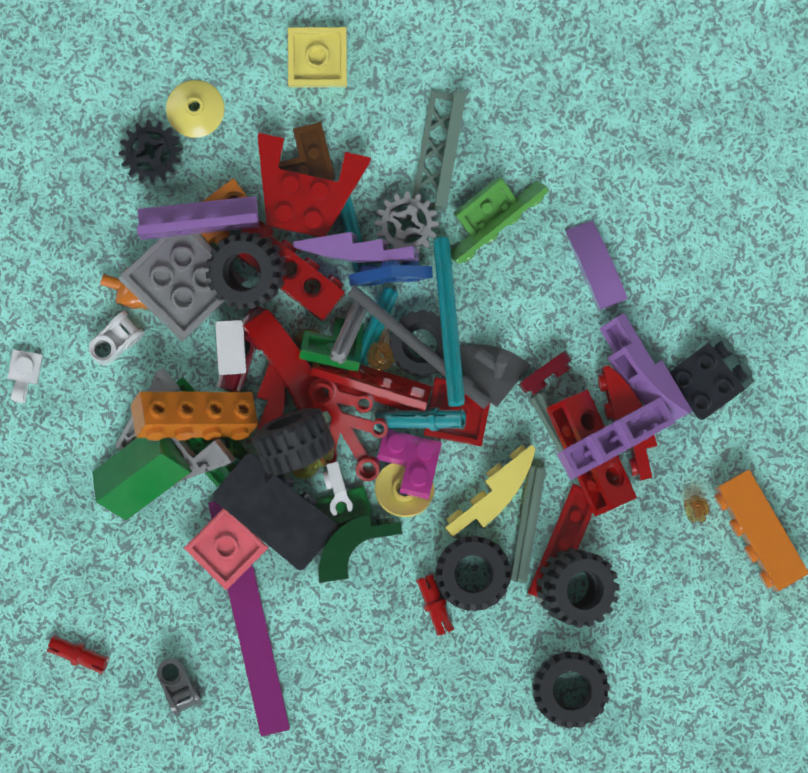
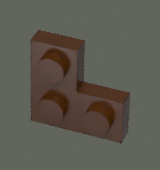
[279,122,335,181]

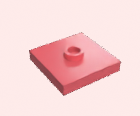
[184,508,269,590]

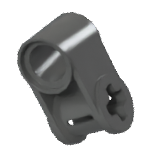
[157,657,203,717]

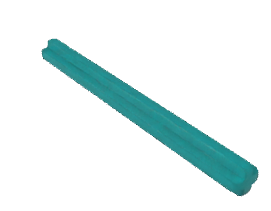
[433,236,465,407]

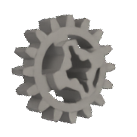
[375,191,439,255]

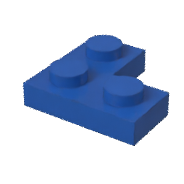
[349,260,433,287]

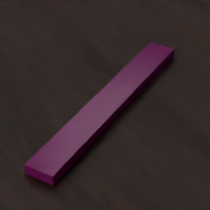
[208,501,290,737]

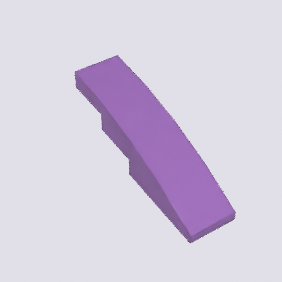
[293,232,419,263]
[557,397,676,480]

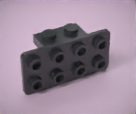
[212,453,338,570]

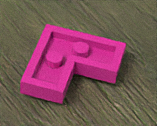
[377,429,442,500]

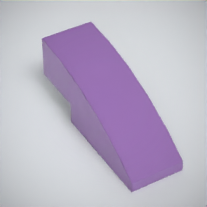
[565,220,628,311]

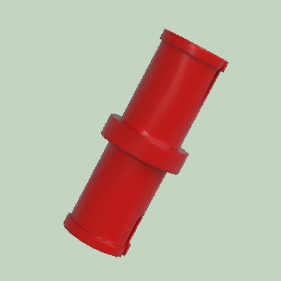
[415,573,454,636]
[47,634,110,675]

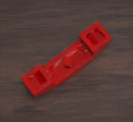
[242,309,327,412]

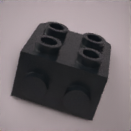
[670,334,755,420]

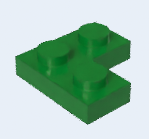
[299,317,364,371]

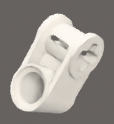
[89,311,145,365]

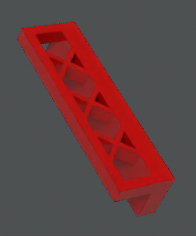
[311,362,433,411]

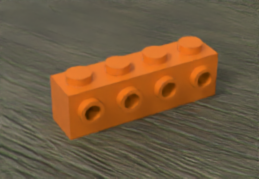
[130,392,258,441]
[714,469,808,592]

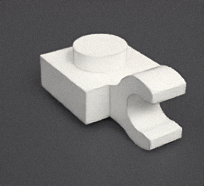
[7,349,43,404]
[322,461,353,516]

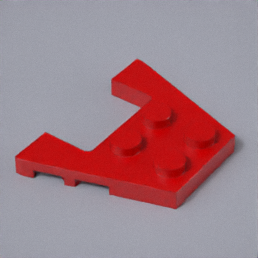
[258,133,371,237]

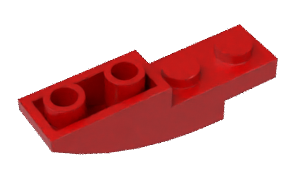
[597,365,658,481]

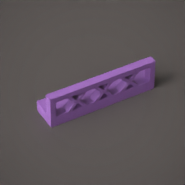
[137,196,260,240]

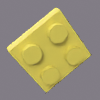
[288,27,347,88]

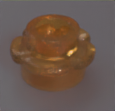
[367,342,395,370]
[684,495,710,523]

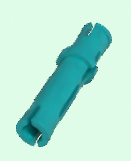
[375,407,466,431]

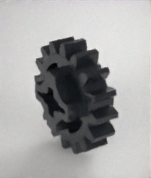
[118,120,184,185]

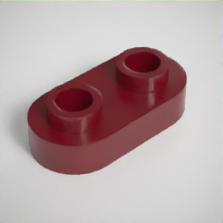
[518,350,573,395]

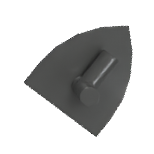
[460,344,531,407]

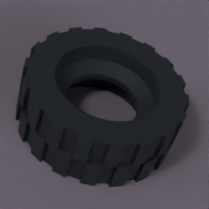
[390,310,444,377]

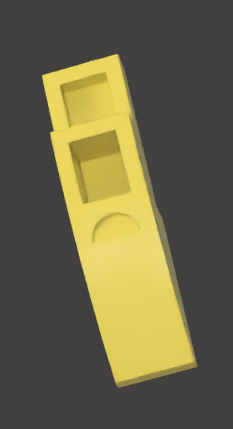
[445,444,536,537]

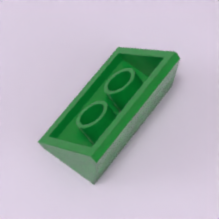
[92,438,193,521]

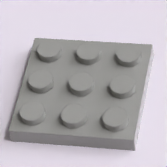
[119,234,245,342]

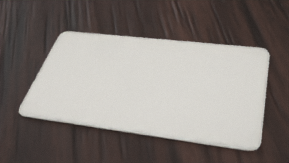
[215,320,246,375]

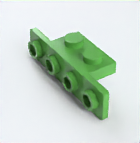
[450,177,549,264]

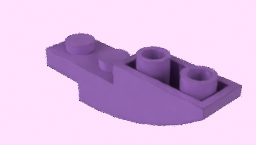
[599,313,692,421]

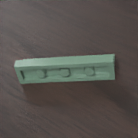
[412,90,466,212]

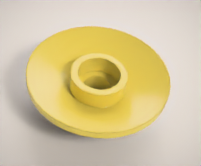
[166,80,224,138]
[375,463,434,517]

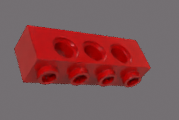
[237,221,345,323]
[546,390,637,517]

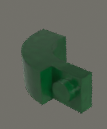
[318,515,403,583]

